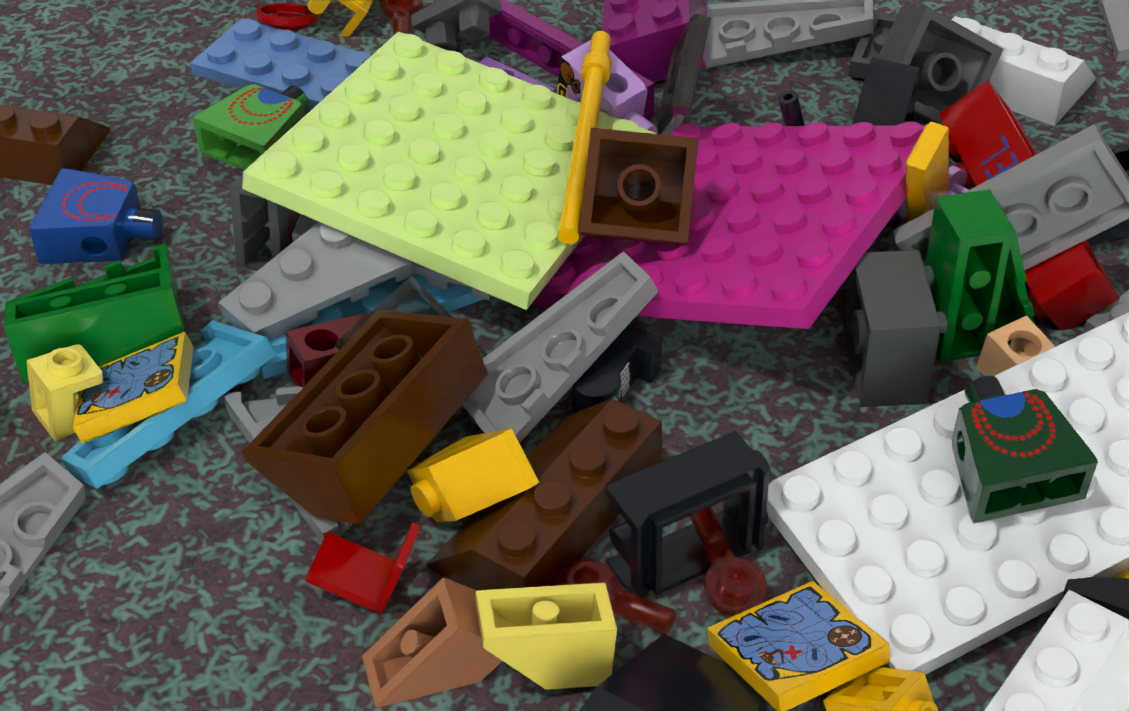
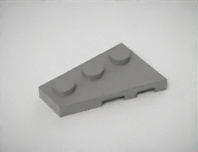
[218,222,414,340]
[0,452,86,613]

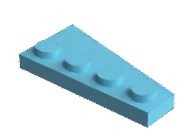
[60,320,276,489]

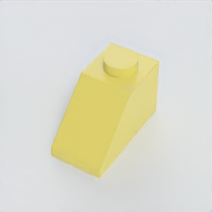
[475,583,617,690]

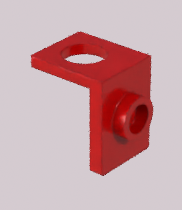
[305,523,421,614]

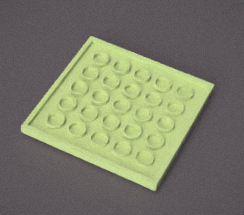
[242,31,656,310]

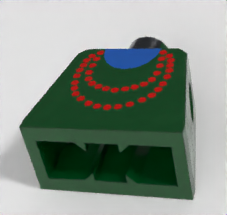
[952,376,1098,523]

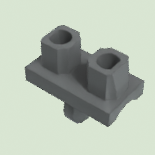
[411,0,501,51]

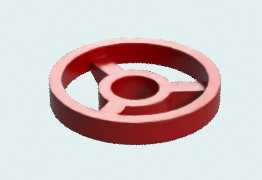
[256,3,318,31]

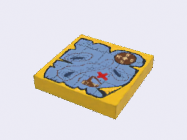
[72,332,194,443]
[707,581,890,711]

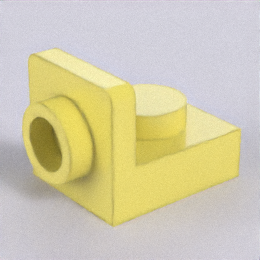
[26,344,103,442]

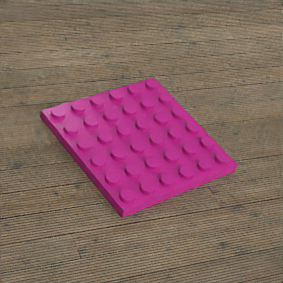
[532,122,926,329]

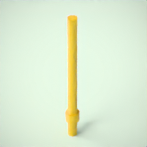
[557,31,612,244]

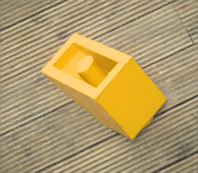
[407,428,540,522]

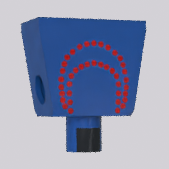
[29,168,163,264]

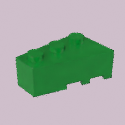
[925,189,1035,362]
[4,243,186,384]

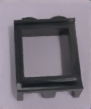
[605,431,772,605]

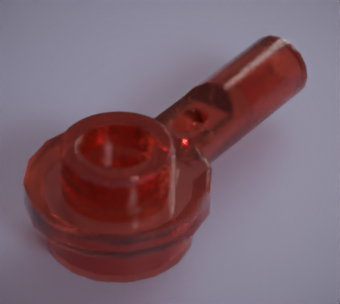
[379,0,423,36]
[689,506,767,616]
[555,560,676,634]

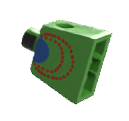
[193,84,309,170]

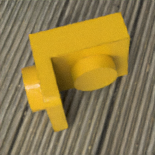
[823,667,939,711]

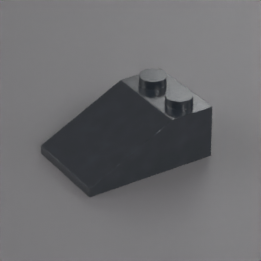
[579,634,770,711]

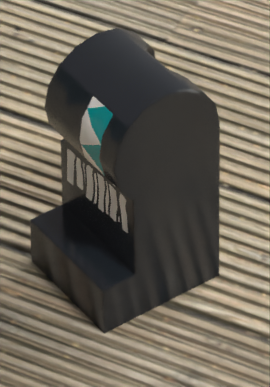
[572,325,662,413]

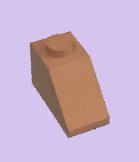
[362,577,502,708]

